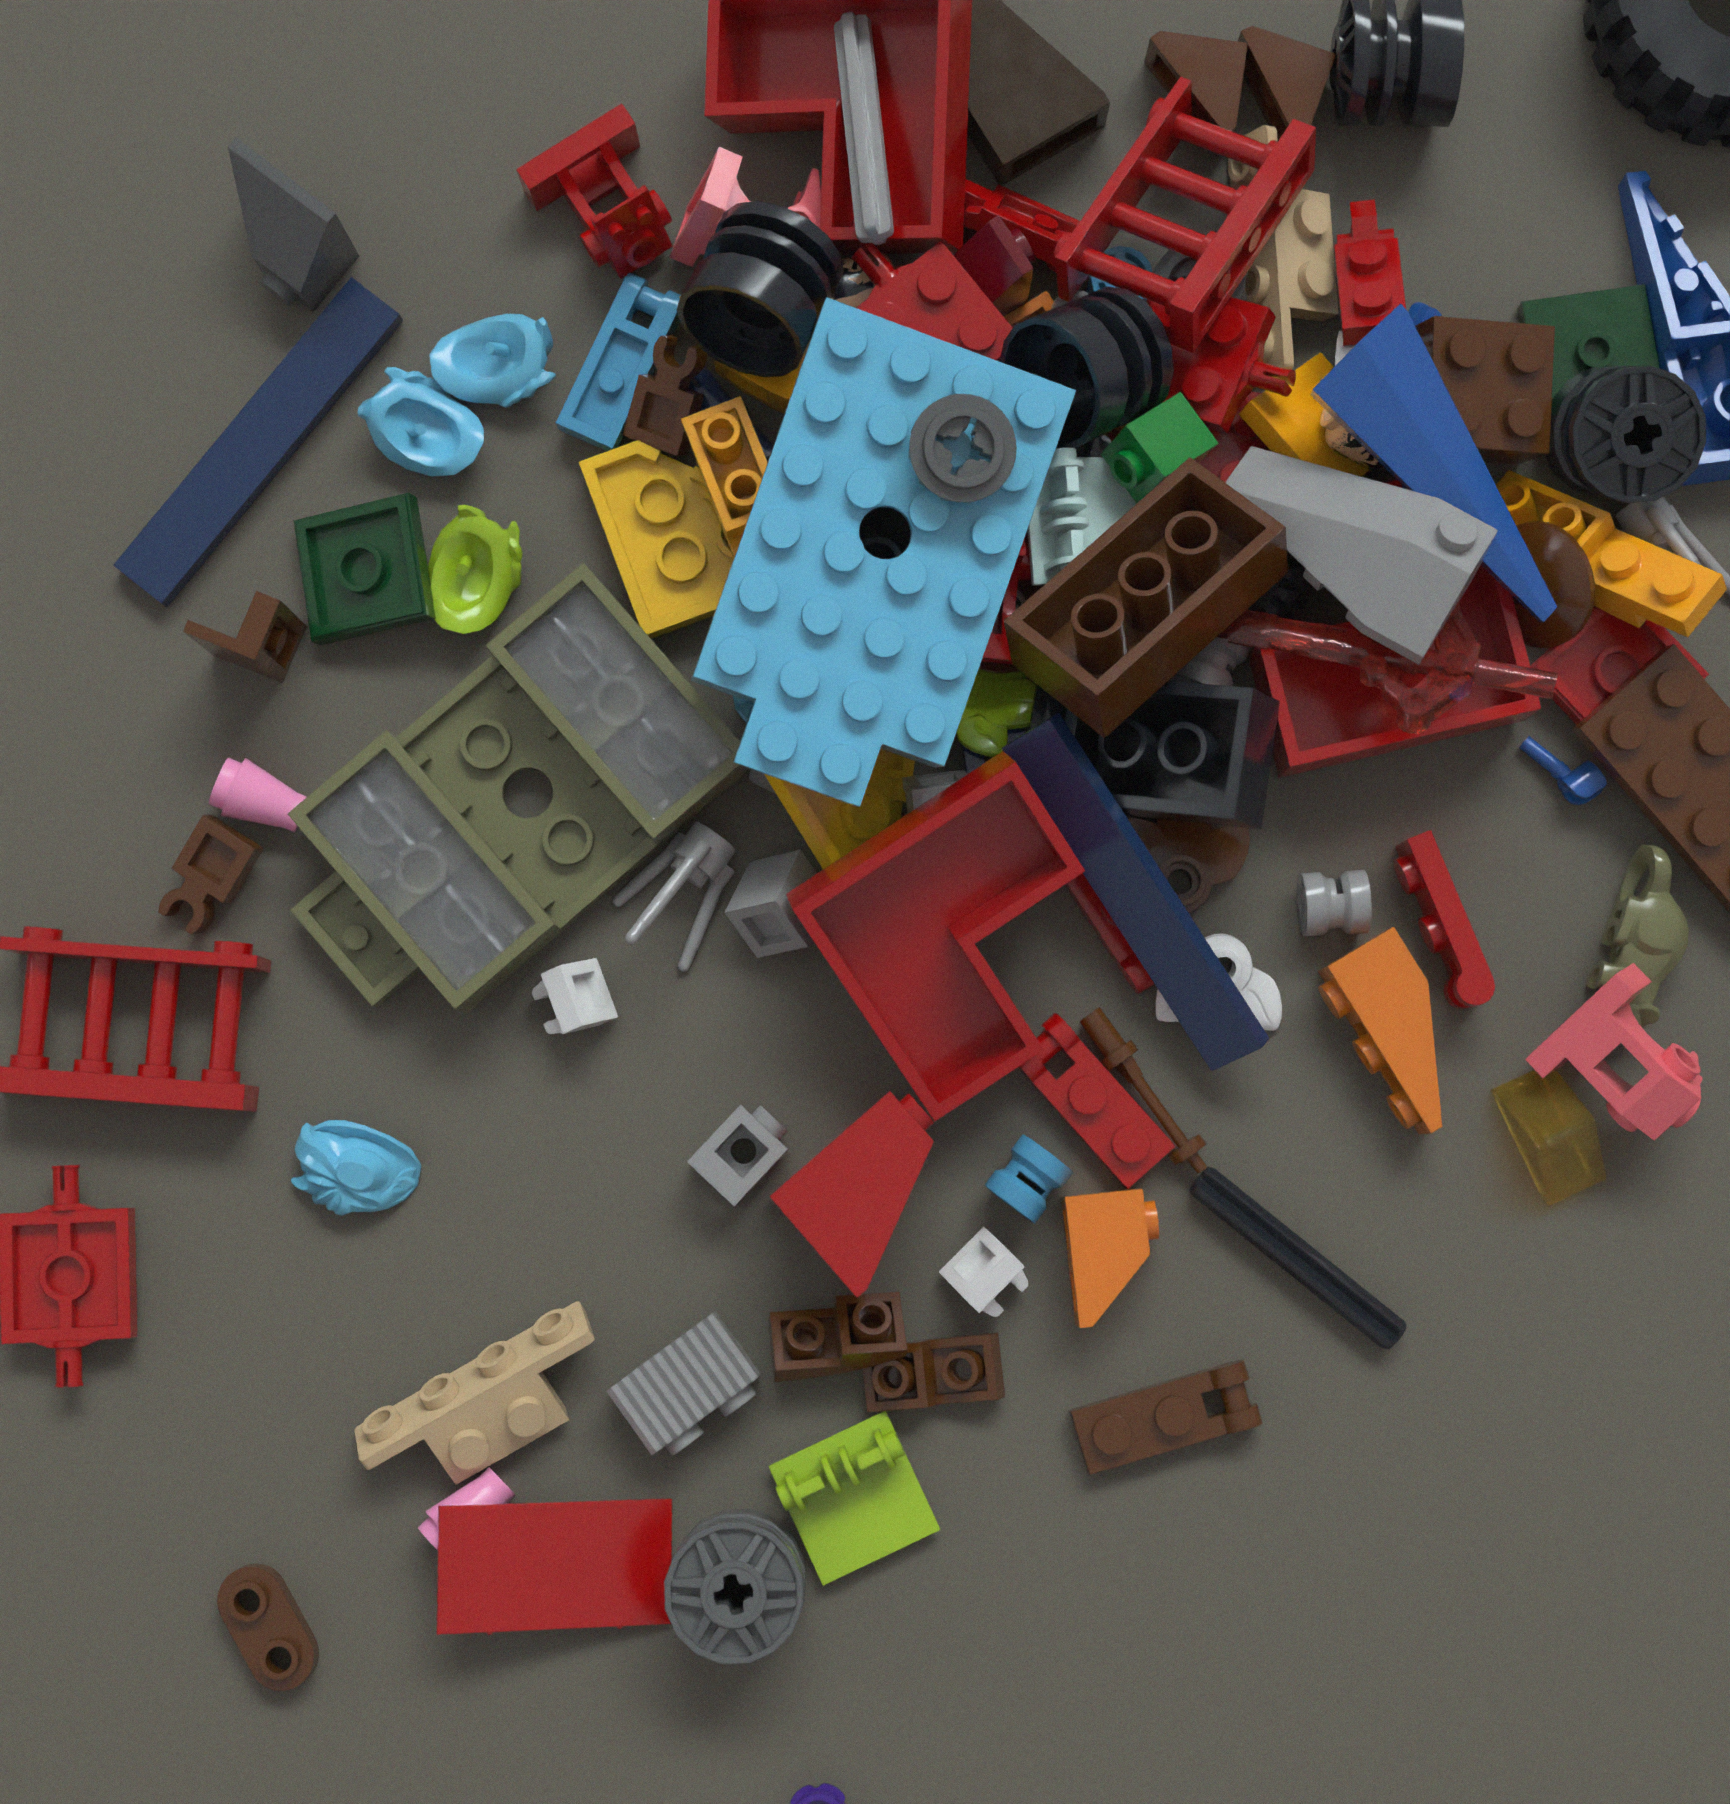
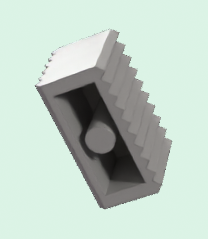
[606,1311,760,1456]

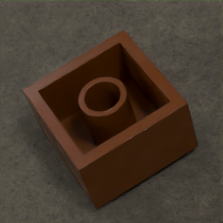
[1415,316,1555,465]

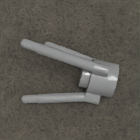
[1615,496,1730,597]
[612,821,736,972]

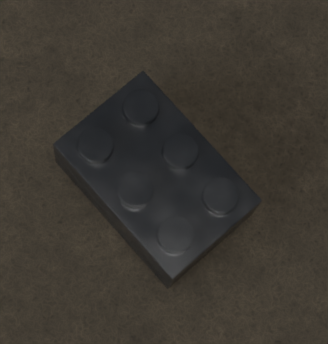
[1065,681,1280,829]

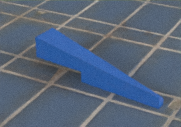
[1618,171,1730,486]
[1310,303,1557,623]

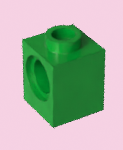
[1100,392,1219,503]

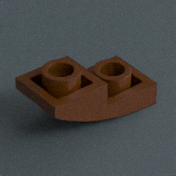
[768,1292,907,1382]
[863,1332,1005,1412]

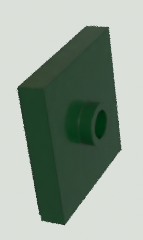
[1517,284,1660,398]
[293,493,436,645]

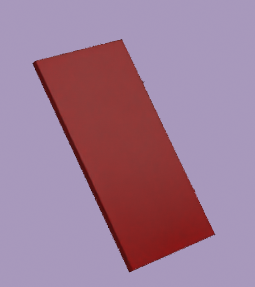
[436,1498,672,1635]

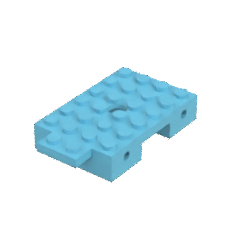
[691,297,1076,807]

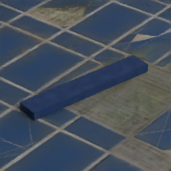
[113,277,403,608]
[1002,713,1270,1071]

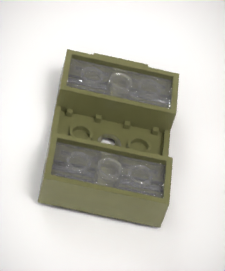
[288,562,751,1014]

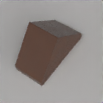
[1238,25,1336,141]
[1144,31,1248,158]

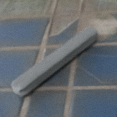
[834,11,894,245]

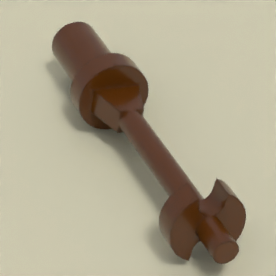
[1079,1007,1207,1174]

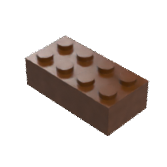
[1004,457,1288,738]

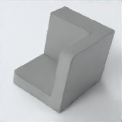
[724,849,817,958]

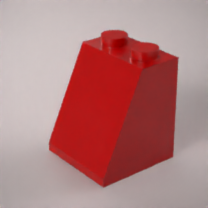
[769,1091,934,1298]

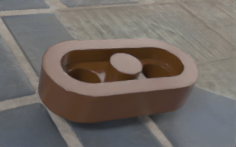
[217,1563,319,1691]

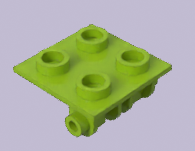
[768,1411,941,1586]

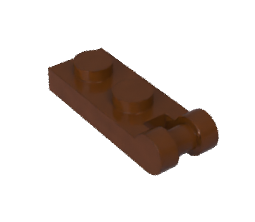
[1070,1360,1263,1475]

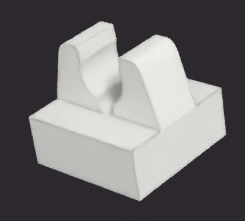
[532,958,618,1034]
[939,1226,1028,1317]

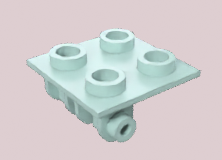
[1027,448,1137,586]

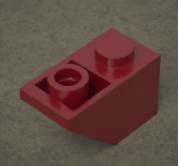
[953,215,1036,317]

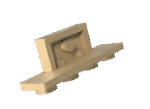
[1228,125,1339,370]
[355,1301,595,1485]

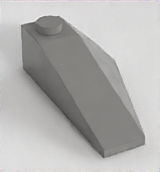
[1225,446,1498,664]

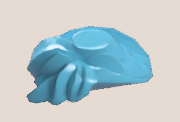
[429,314,556,408]
[358,367,484,476]
[291,1120,422,1216]

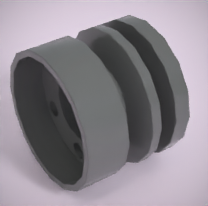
[664,1509,806,1664]

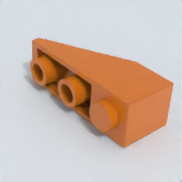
[1318,927,1442,1134]

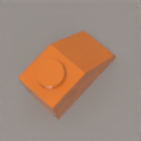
[1061,1189,1159,1328]

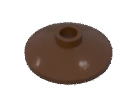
[1512,521,1595,648]

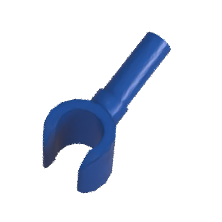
[1519,736,1607,805]

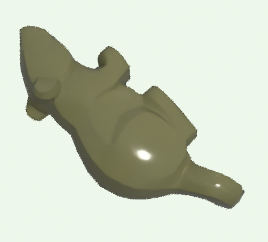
[1586,844,1689,1028]

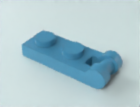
[556,272,681,451]

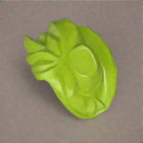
[428,505,523,634]

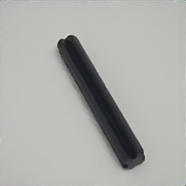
[1189,1167,1407,1350]

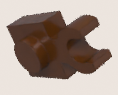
[623,335,707,456]
[158,815,264,934]

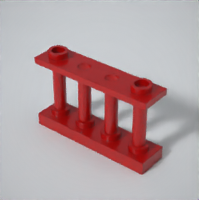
[1052,76,1316,353]
[0,926,271,1112]

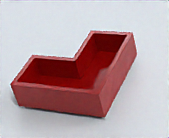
[704,0,972,255]
[1248,480,1541,778]
[786,751,1085,1121]

